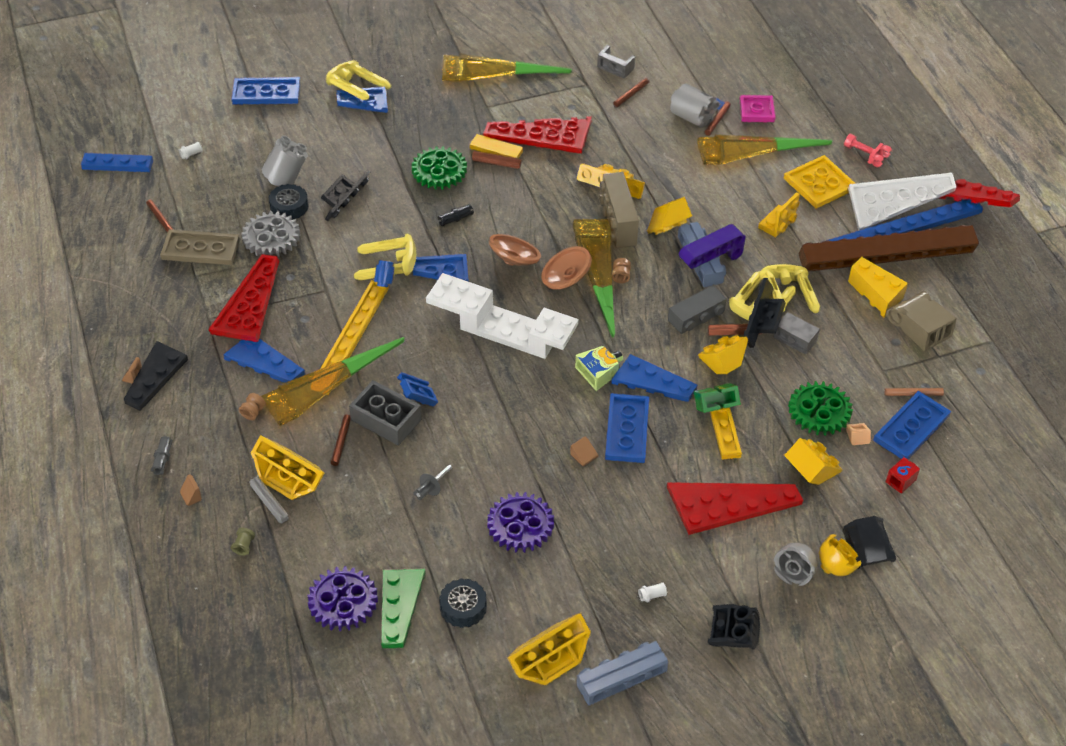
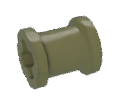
[231,528,255,556]

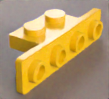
[577,163,645,199]

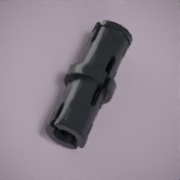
[438,204,474,227]

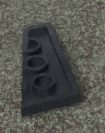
[124,341,188,411]

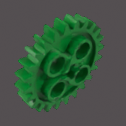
[412,146,467,190]
[788,381,853,436]

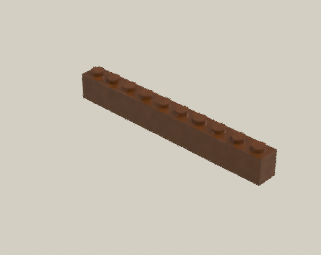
[798,225,979,272]

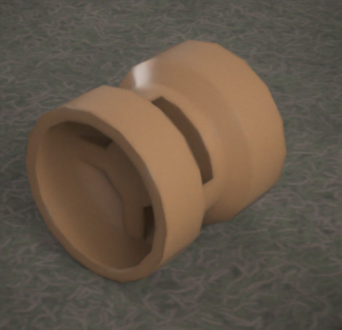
[612,258,631,283]
[239,393,266,420]

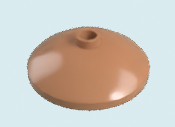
[489,234,541,266]
[542,246,592,290]

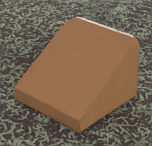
[122,357,142,383]
[570,436,598,467]
[180,474,202,506]

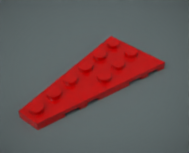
[483,116,592,154]
[209,254,279,342]
[667,482,803,535]

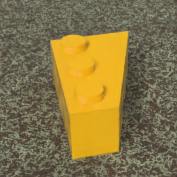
[848,257,908,318]

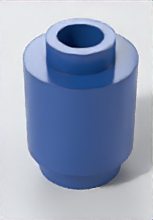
[374,260,395,287]

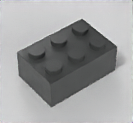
[349,380,422,446]

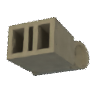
[886,291,957,351]

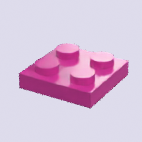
[739,95,776,122]

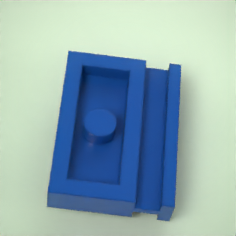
[397,372,438,407]

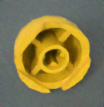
[819,534,861,577]

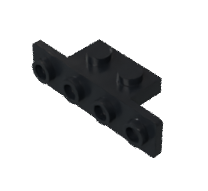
[321,170,371,221]
[744,278,786,348]

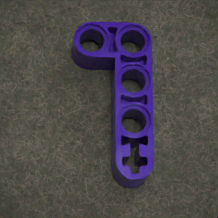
[678,224,746,269]

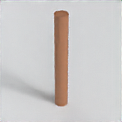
[884,388,944,396]

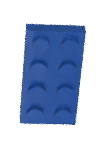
[232,77,300,105]
[873,391,951,459]
[605,393,649,463]

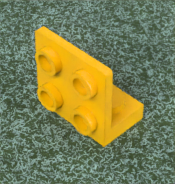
[758,192,800,238]

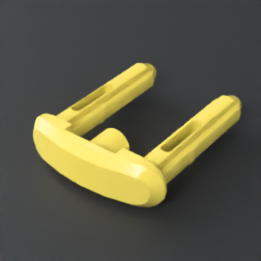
[326,61,391,100]
[354,233,416,280]
[759,264,820,313]
[729,271,796,321]

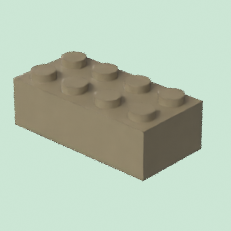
[599,172,639,248]

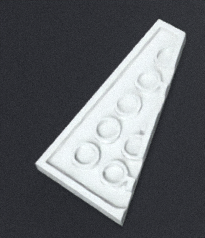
[848,173,956,231]

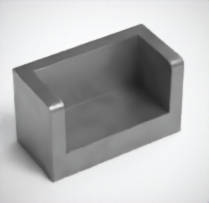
[597,45,635,79]
[774,312,820,355]

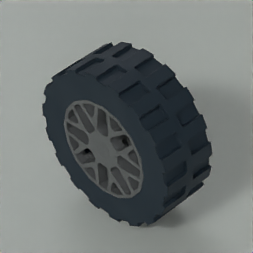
[269,184,309,220]
[439,578,487,628]

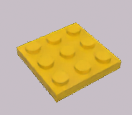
[784,155,856,209]

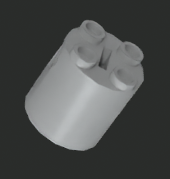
[670,83,719,128]
[262,135,308,186]

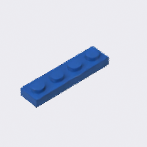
[81,153,153,172]

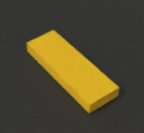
[470,134,523,159]
[710,407,742,459]

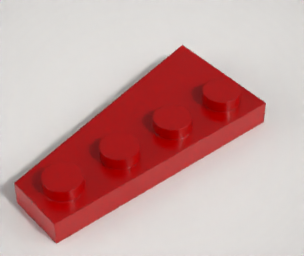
[939,179,1020,208]

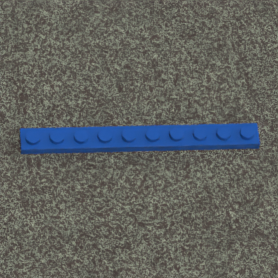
[822,199,983,242]

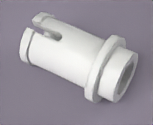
[179,142,202,159]
[638,582,667,602]

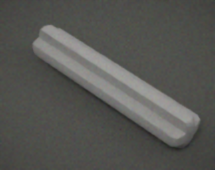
[250,476,289,524]

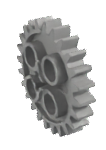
[241,211,301,257]

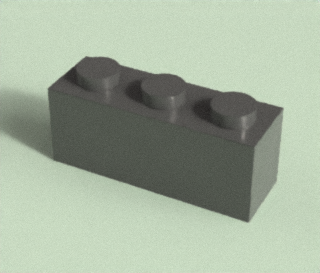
[668,285,727,334]

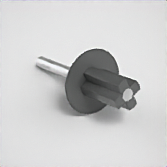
[413,465,452,500]

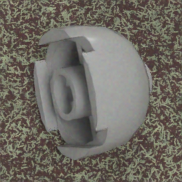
[774,543,818,586]

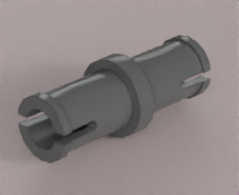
[151,436,173,475]

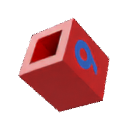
[886,457,920,494]

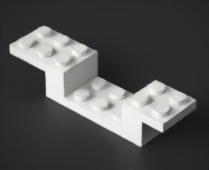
[426,273,578,359]

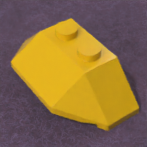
[251,435,325,500]
[507,613,591,685]

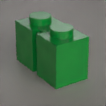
[694,383,741,413]

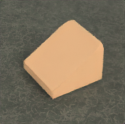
[846,423,871,446]

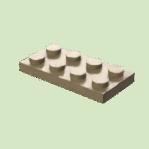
[160,229,240,265]

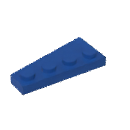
[223,339,305,386]
[611,354,698,402]

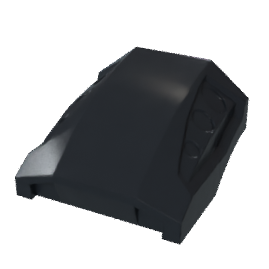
[843,516,896,569]
[707,604,761,649]

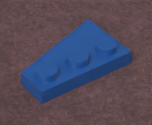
[336,87,388,113]
[413,254,469,282]

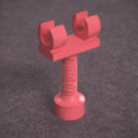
[844,134,892,167]

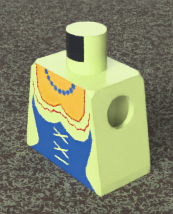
[575,346,623,391]

